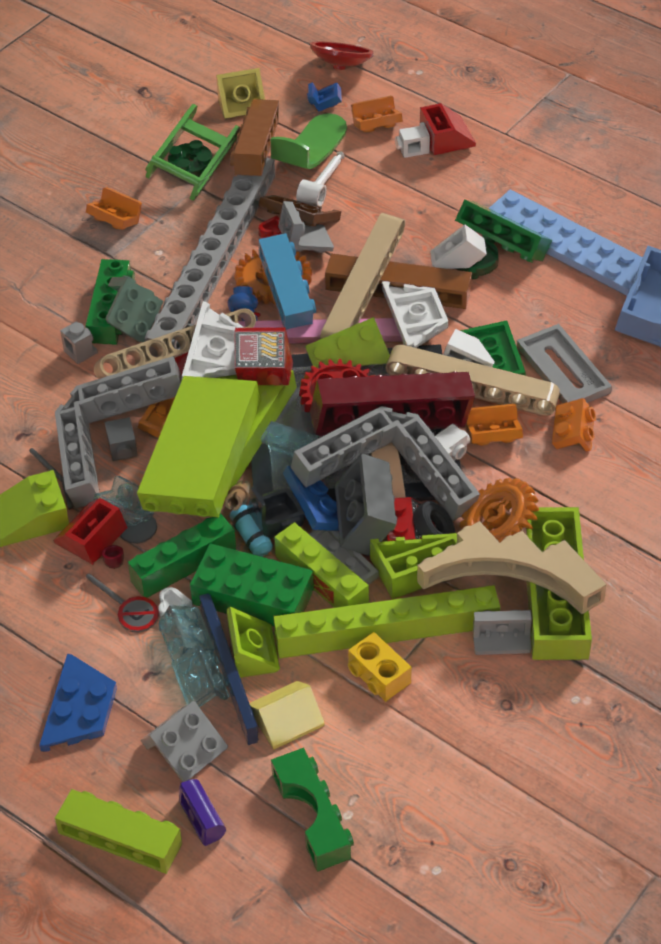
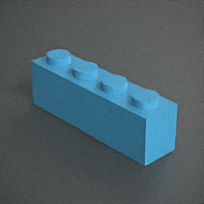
[258,233,316,330]

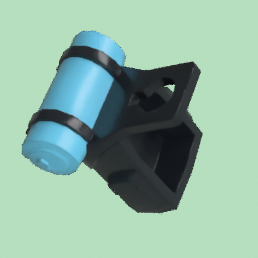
[229,487,305,557]

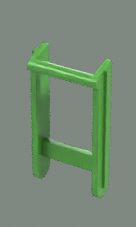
[145,104,240,201]

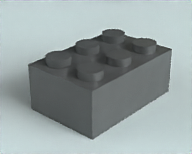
[335,453,397,556]

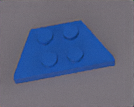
[39,654,117,752]

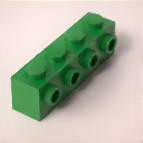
[455,199,552,263]
[85,259,135,345]
[128,513,237,598]

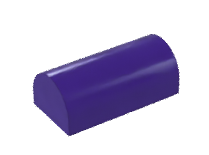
[179,779,226,846]

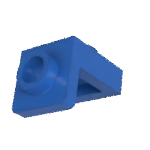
[307,82,342,112]

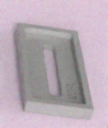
[516,324,612,403]

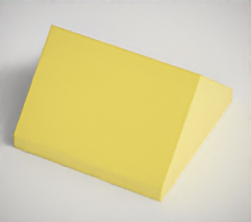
[216,68,265,119]
[249,681,325,750]

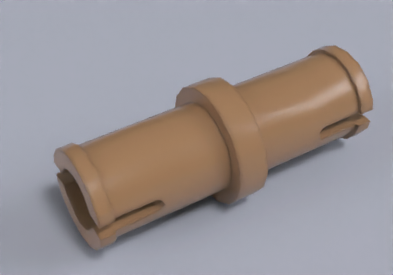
[225,480,252,511]

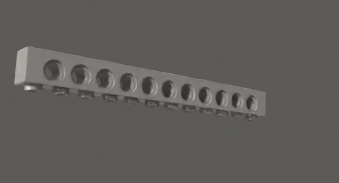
[145,158,275,357]

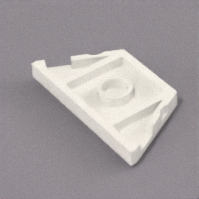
[382,281,448,348]
[182,301,244,379]

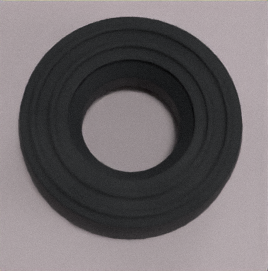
[413,501,456,537]

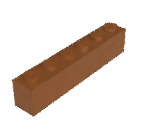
[230,99,279,176]
[325,253,472,309]

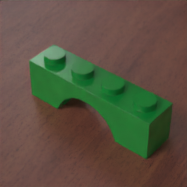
[271,747,354,872]

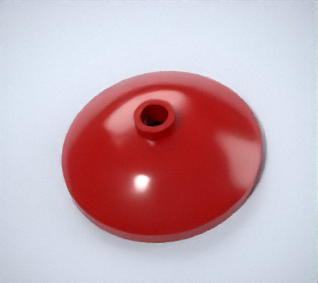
[310,41,374,70]

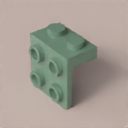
[106,275,164,342]

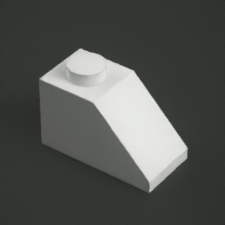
[430,225,487,269]
[443,329,494,367]

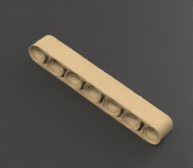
[319,213,405,340]
[94,308,256,379]
[386,345,560,416]

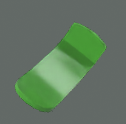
[271,113,347,169]

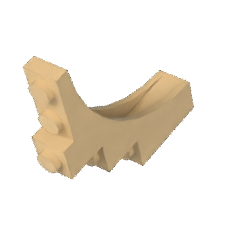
[417,521,607,614]

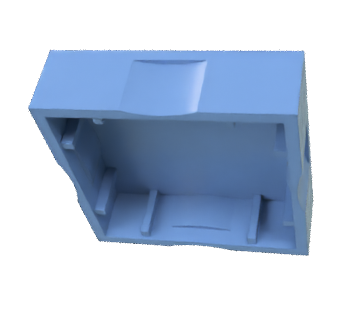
[615,246,661,347]

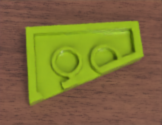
[305,317,390,368]

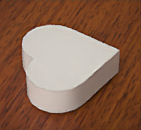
[159,587,193,622]

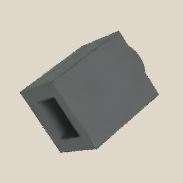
[105,417,138,461]

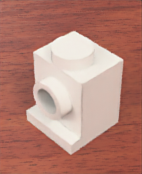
[395,122,430,158]
[435,424,470,461]

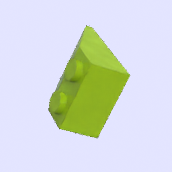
[0,470,69,547]

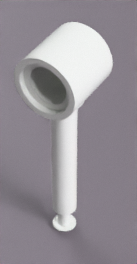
[296,151,345,206]

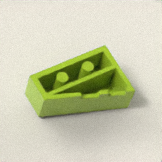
[370,533,457,599]

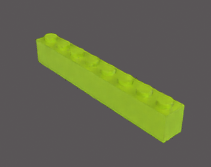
[274,585,500,659]

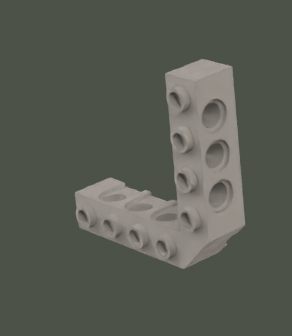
[55,356,182,508]
[291,406,480,521]

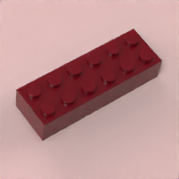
[310,371,475,436]

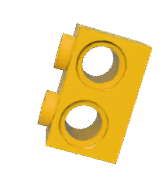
[348,632,412,702]

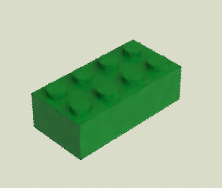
[190,543,314,627]

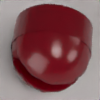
[102,545,124,569]

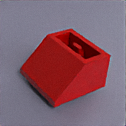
[420,103,476,155]
[53,498,128,565]

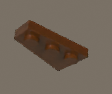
[259,195,342,227]

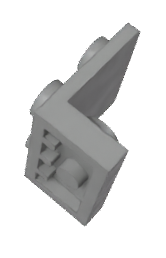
[278,201,334,253]
[140,701,228,782]

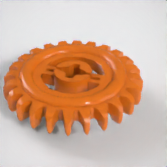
[234,249,312,304]
[459,478,539,543]

